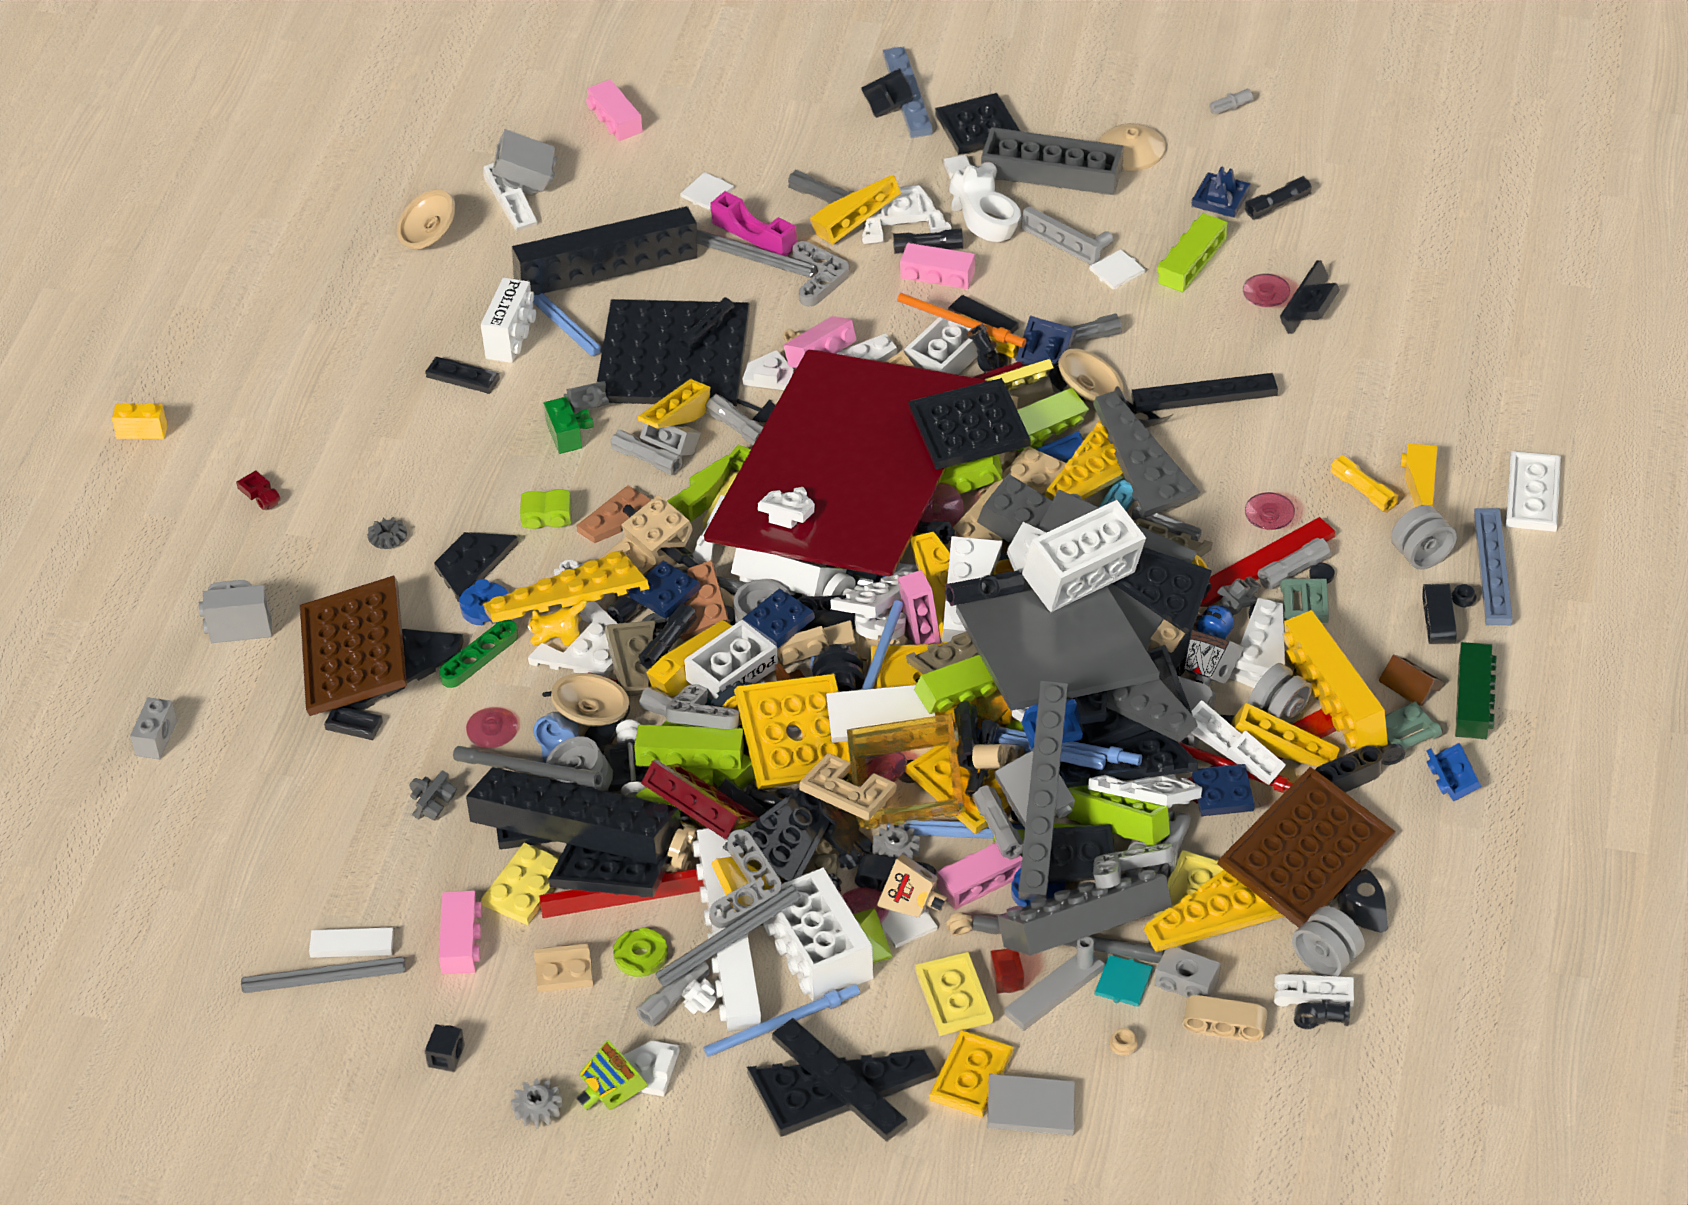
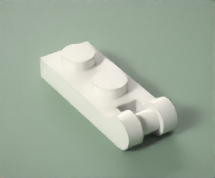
[1274,974,1354,1007]

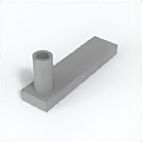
[1021,206,1113,265]
[1005,936,1105,1031]

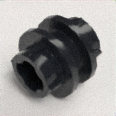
[811,644,865,692]

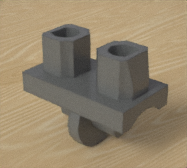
[564,381,609,413]
[1218,576,1261,615]
[409,770,457,821]

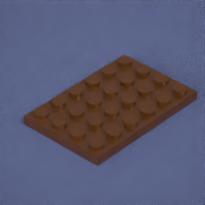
[300,575,407,716]
[1217,766,1396,928]

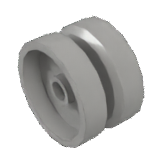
[1391,505,1457,570]
[734,579,788,623]
[1248,663,1312,724]
[546,736,613,791]
[1292,906,1364,977]

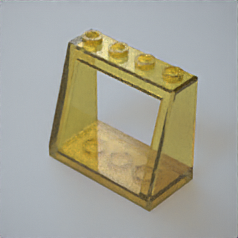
[847,714,966,829]

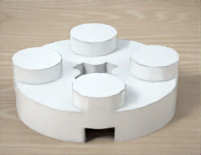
[855,609,906,640]

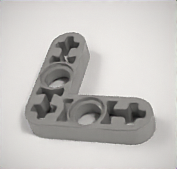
[793,241,849,307]
[666,685,740,729]
[709,830,781,928]
[1093,844,1175,888]

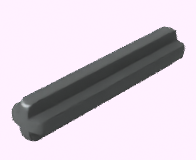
[1132,506,1202,541]

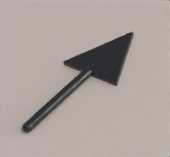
[737,398,775,422]

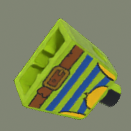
[576,1040,648,1110]

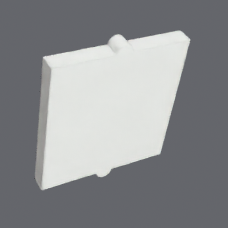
[680,172,734,210]
[1089,250,1145,290]
[877,909,937,948]

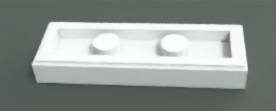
[309,928,394,958]

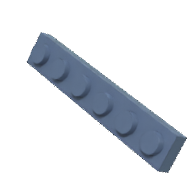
[883,47,932,138]
[1474,508,1512,626]

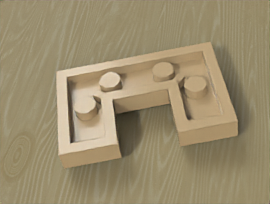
[799,753,897,821]

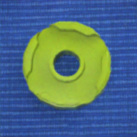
[613,928,668,977]

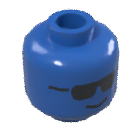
[1196,606,1234,639]

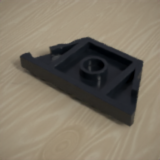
[434,532,518,602]

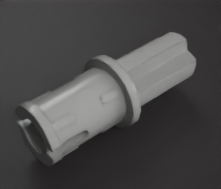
[1209,89,1253,114]

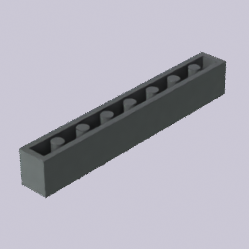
[1019,681,1068,900]

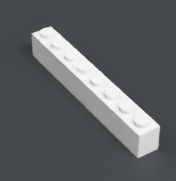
[692,829,761,1031]

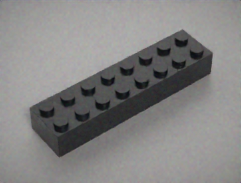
[512,206,697,295]
[466,767,682,864]

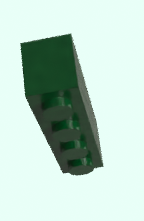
[1455,642,1497,740]

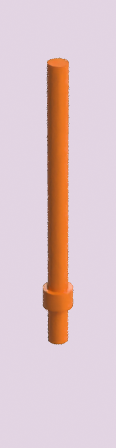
[897,293,1026,348]

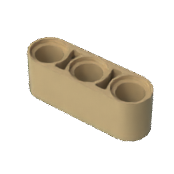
[972,744,1025,770]
[1182,995,1267,1042]

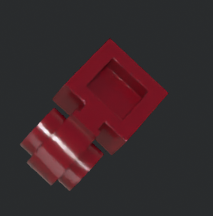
[236,470,281,510]

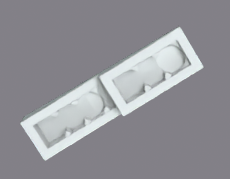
[483,163,537,231]
[1191,700,1286,785]

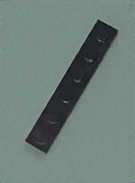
[1131,373,1278,413]
[772,1018,908,1142]

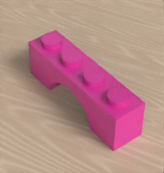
[710,191,797,256]

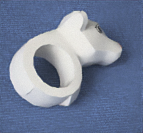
[949,162,1022,242]

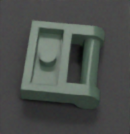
[1280,579,1329,624]
[1385,702,1442,750]

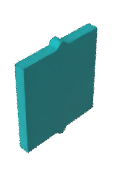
[1095,955,1153,1007]

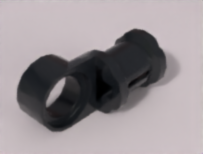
[967,324,1000,372]
[745,783,794,811]
[1294,999,1350,1029]

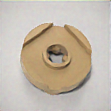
[666,823,697,874]

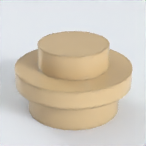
[946,912,973,936]
[1109,1028,1138,1055]

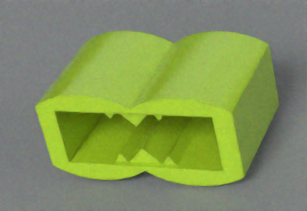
[520,489,572,529]

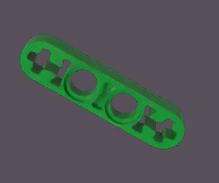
[439,620,518,688]

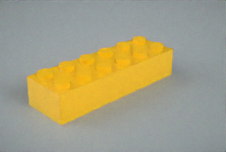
[1283,610,1388,750]

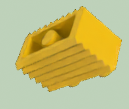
[112,403,168,439]

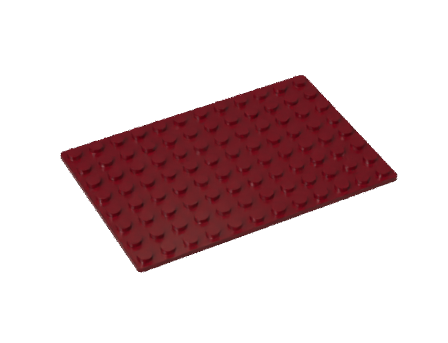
[704,349,987,576]

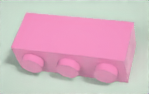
[586,79,642,141]
[900,243,975,289]
[784,316,857,368]
[898,570,941,645]
[937,842,1022,910]
[439,891,482,974]

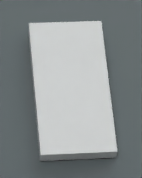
[1506,451,1561,532]
[826,685,937,743]

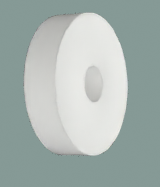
[823,572,855,596]

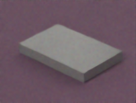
[987,1074,1074,1135]

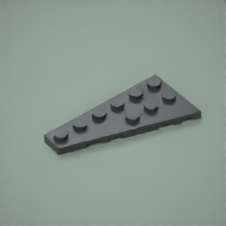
[1093,391,1200,518]
[1106,679,1198,742]

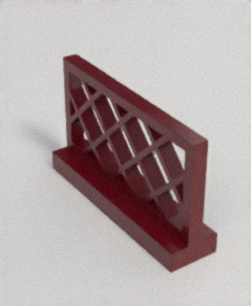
[641,760,759,840]

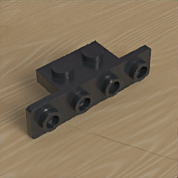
[1280,260,1340,334]

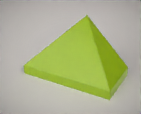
[853,908,892,963]

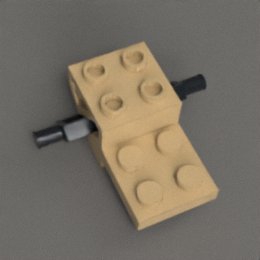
[597,494,699,598]

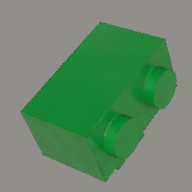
[543,396,594,454]

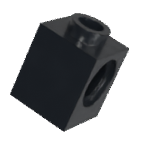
[425,1024,465,1072]

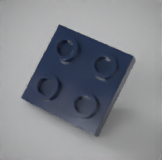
[1191,166,1251,218]
[1015,316,1076,371]
[628,560,701,619]
[742,588,815,648]
[1192,764,1255,817]

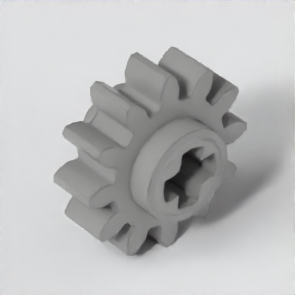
[873,824,920,860]
[511,1079,563,1128]

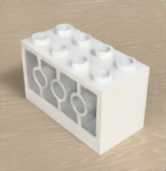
[1022,500,1146,613]
[763,868,873,1001]

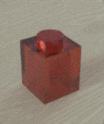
[990,948,1024,994]

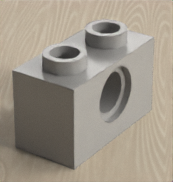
[640,423,701,455]
[130,697,177,760]
[1155,947,1220,998]

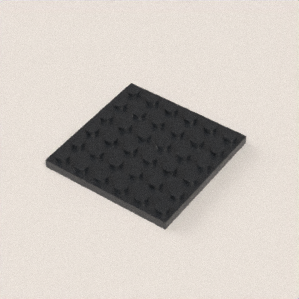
[597,299,750,406]

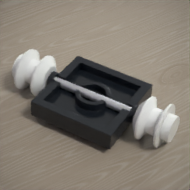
[604,720,650,798]

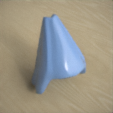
[533,711,578,763]

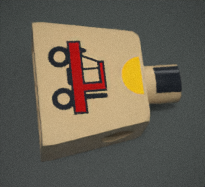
[877,854,947,917]

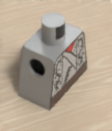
[1184,629,1244,686]

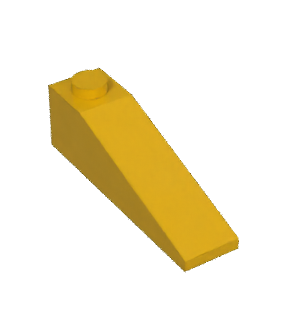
[810,175,901,245]
[638,379,711,429]
[1400,443,1437,507]
[646,620,732,698]
[1231,702,1339,767]

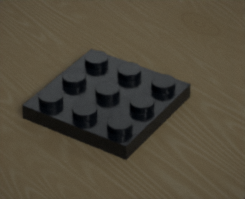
[935,93,1020,155]

